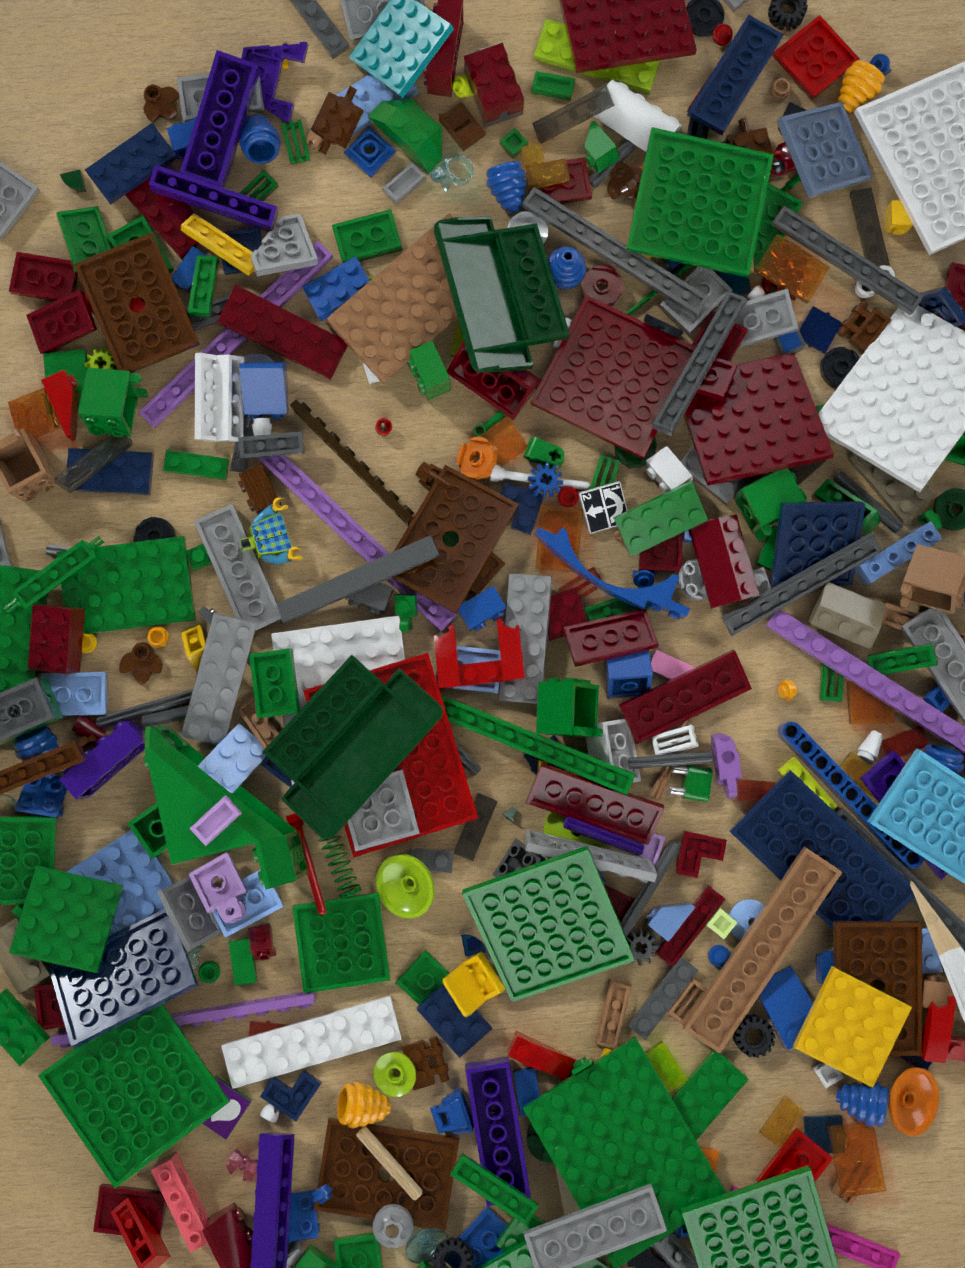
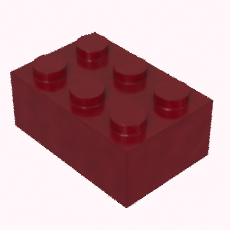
[28,604,85,674]

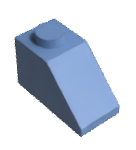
[645,902,695,942]

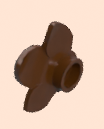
[143,84,180,123]
[607,162,642,200]
[119,642,162,685]

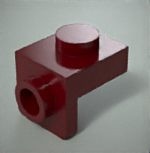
[248,923,276,961]

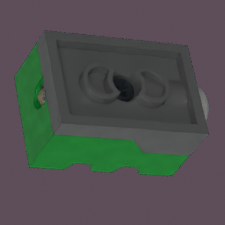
[0,677,64,745]

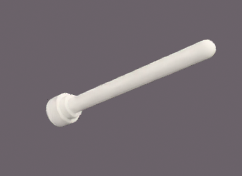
[490,465,590,490]

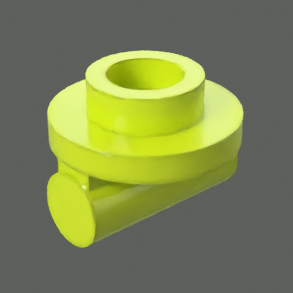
[453,74,473,98]

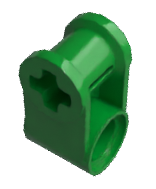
[523,437,564,468]

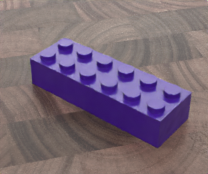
[180,50,260,188]
[465,1056,531,1206]

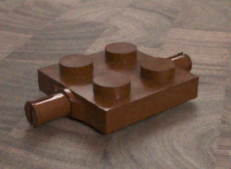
[311,86,364,155]
[725,118,774,160]

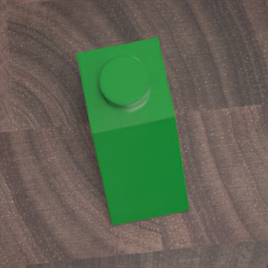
[585,121,619,173]

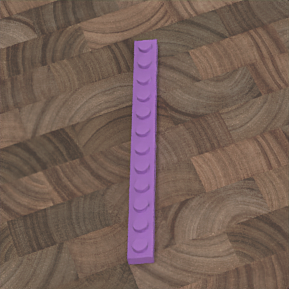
[138,241,333,429]
[259,455,456,632]
[765,609,965,754]
[51,992,317,1048]

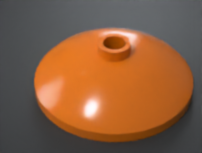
[888,1067,939,1136]

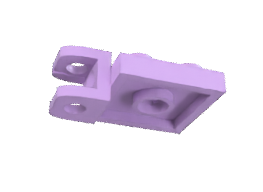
[189,852,248,923]

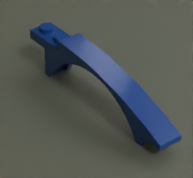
[534,528,690,620]

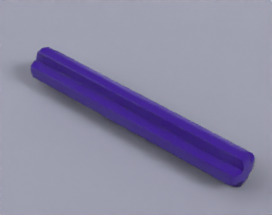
[563,817,644,856]

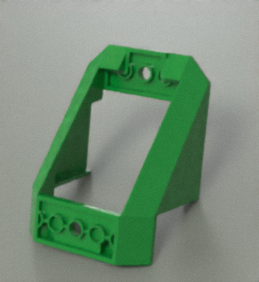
[143,725,308,890]

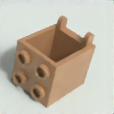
[0,428,60,501]
[900,544,965,614]

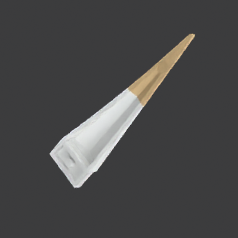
[910,881,965,1023]

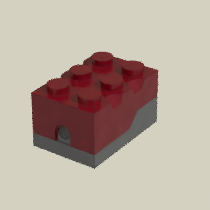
[464,43,524,128]

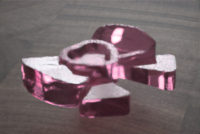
[227,1149,258,1181]

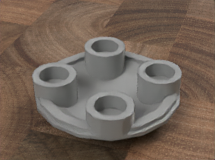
[678,559,708,601]

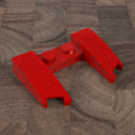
[434,619,525,689]
[920,996,965,1063]

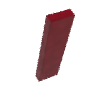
[655,885,726,967]

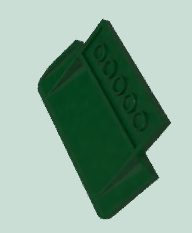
[433,216,570,373]
[262,654,443,839]

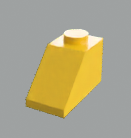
[886,200,913,235]
[181,624,207,673]

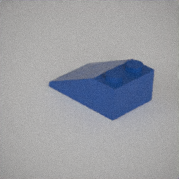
[758,966,813,1050]

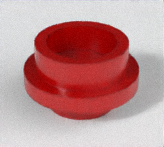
[713,24,733,46]
[558,487,579,508]

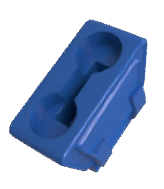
[430,1087,474,1134]

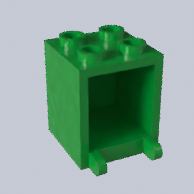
[78,367,148,438]
[733,468,807,541]
[536,678,603,737]

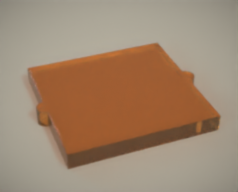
[480,417,527,466]

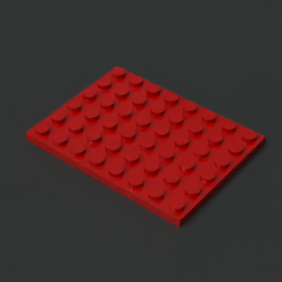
[303,653,478,858]

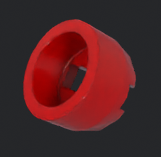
[375,418,392,436]

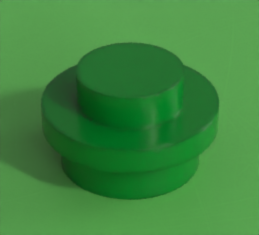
[198,961,221,983]

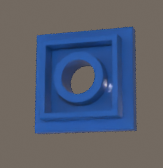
[344,127,396,178]

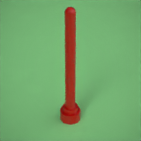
[286,813,326,915]

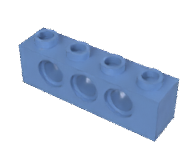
[855,521,942,586]

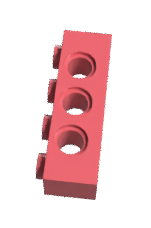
[151,1152,209,1253]

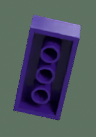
[59,721,145,799]

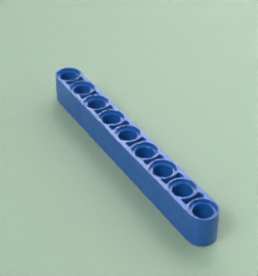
[778,722,924,868]

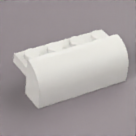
[590,80,683,152]
[195,353,244,442]

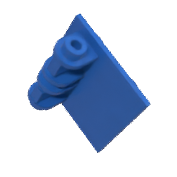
[14,776,68,819]
[288,1190,320,1242]

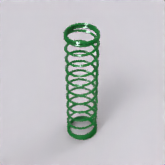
[315,833,362,899]

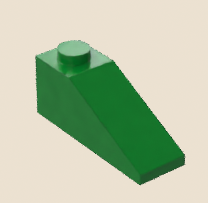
[814,479,880,536]

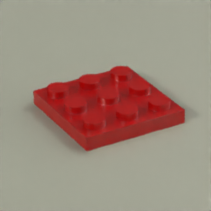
[773,15,860,100]

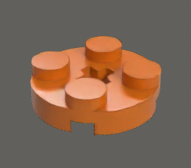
[457,437,498,480]

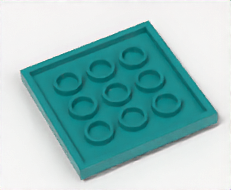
[349,0,454,98]

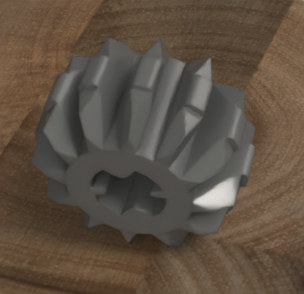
[626,927,659,966]

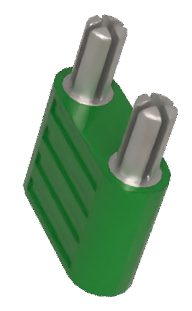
[669,765,713,802]

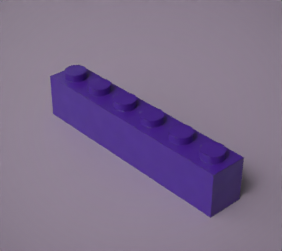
[149,165,278,232]
[250,1132,295,1268]

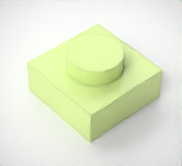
[706,908,738,939]

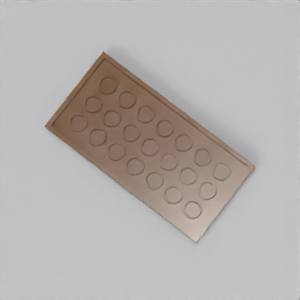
[326,213,458,384]

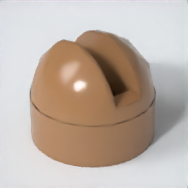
[306,130,324,149]

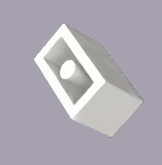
[646,446,693,493]

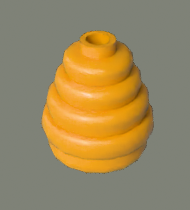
[838,60,885,114]
[337,1082,391,1128]

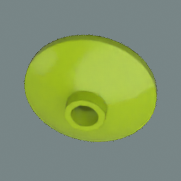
[373,1052,416,1097]

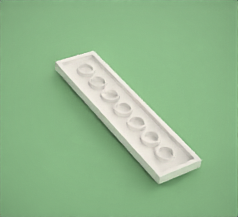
[221,995,402,1089]

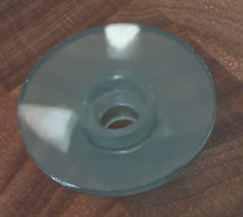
[405,1228,448,1264]

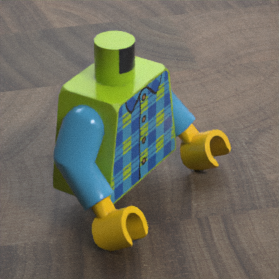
[239,498,303,565]

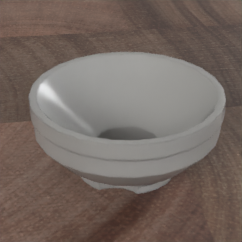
[373,1204,414,1248]

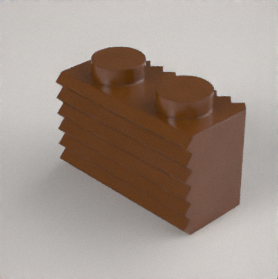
[238,464,282,514]

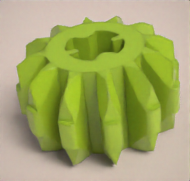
[84,347,118,372]

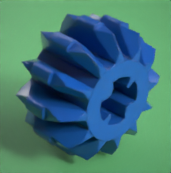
[527,462,564,499]

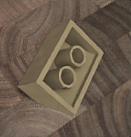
[808,582,886,649]
[0,918,54,995]

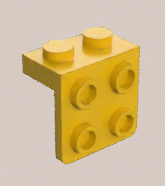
[443,951,505,1017]

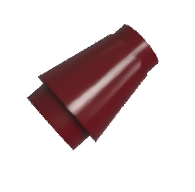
[71,716,106,740]

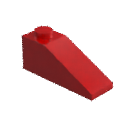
[41,370,79,442]
[507,1030,576,1079]
[111,1197,171,1268]

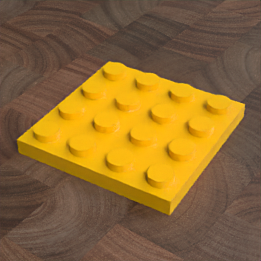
[793,966,912,1088]

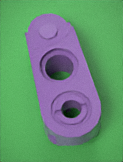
[711,733,742,799]

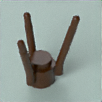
[415,462,449,491]

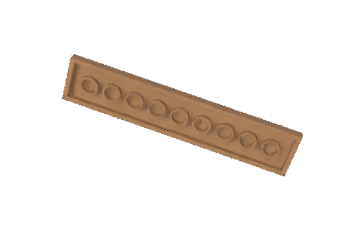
[682,846,842,1053]

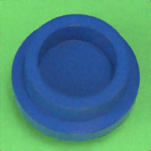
[708,945,730,967]
[312,1184,333,1205]

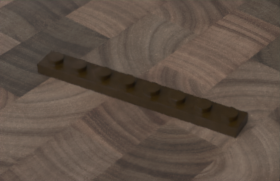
[290,400,414,526]

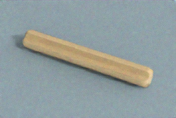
[356,1126,422,1200]

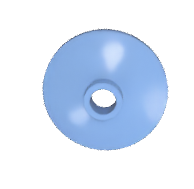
[729,899,764,940]

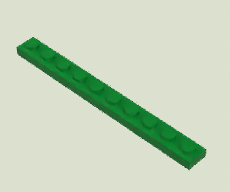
[441,694,636,795]

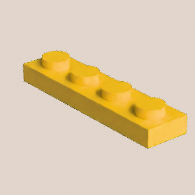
[181,213,255,276]

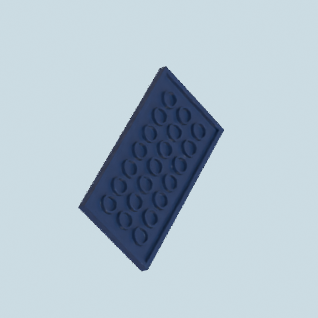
[729,769,915,929]

